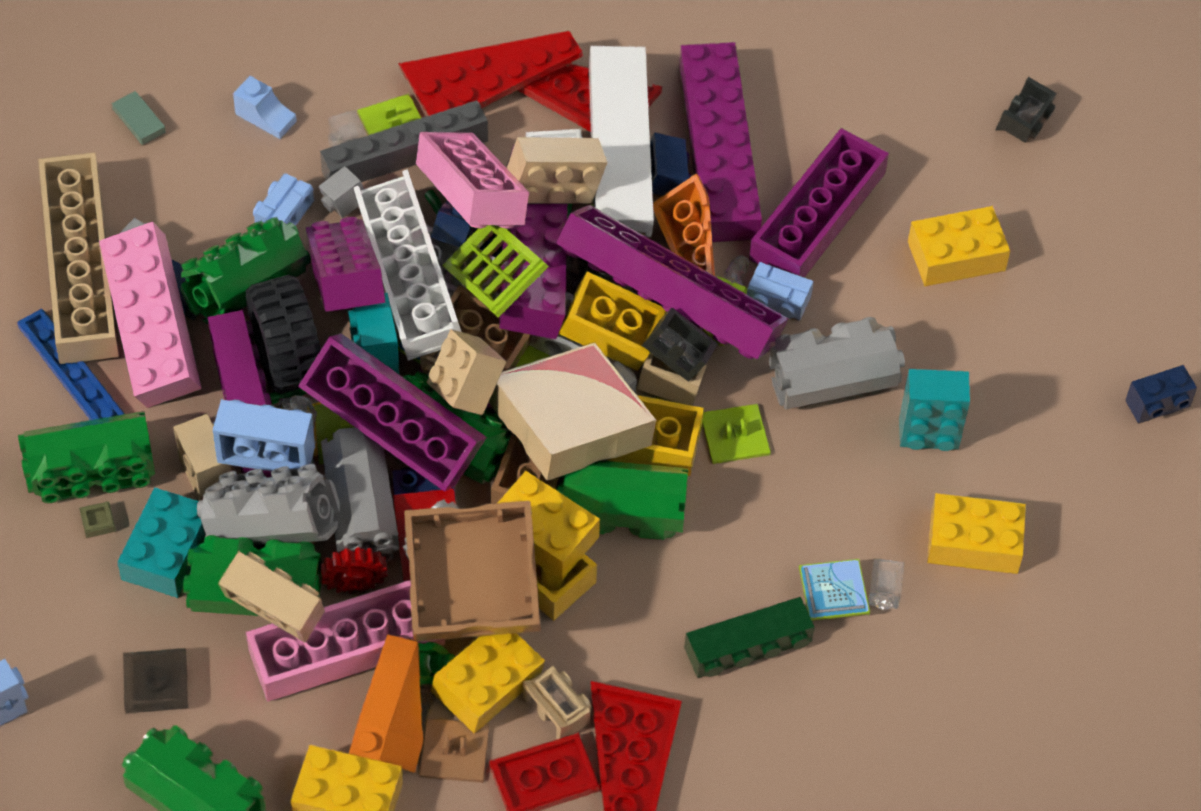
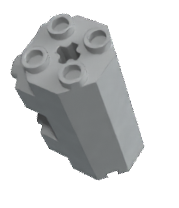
[769,317,905,409]
[321,427,399,562]
[197,464,340,546]

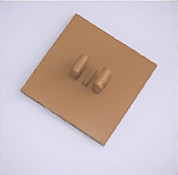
[420,719,489,783]

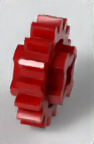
[320,547,388,594]

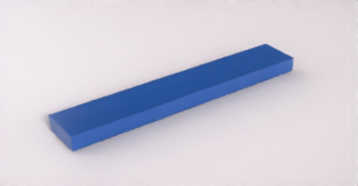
[17,309,125,420]

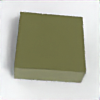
[79,501,116,538]

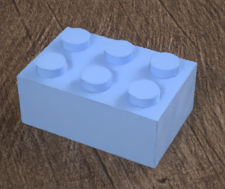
[213,400,315,472]

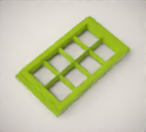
[442,225,549,317]

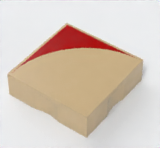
[488,343,656,481]

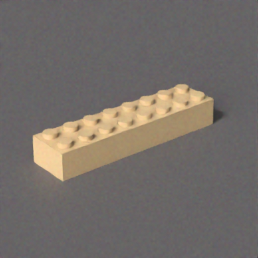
[38,152,119,364]

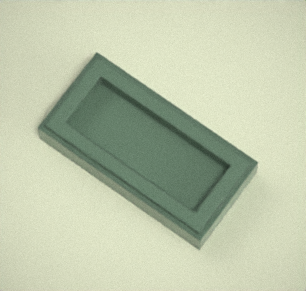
[112,91,166,145]

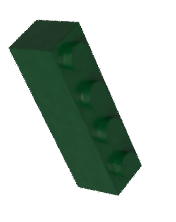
[684,596,815,678]

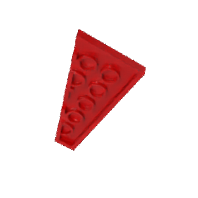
[398,31,583,116]
[517,63,662,132]
[590,681,682,811]

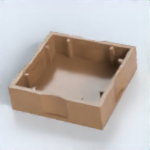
[405,501,541,641]

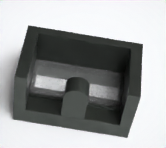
[995,77,1057,143]
[642,307,718,382]

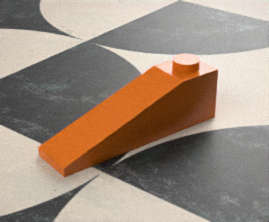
[653,173,715,276]
[349,634,424,773]

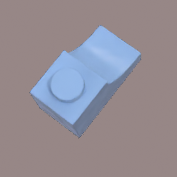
[233,76,297,139]

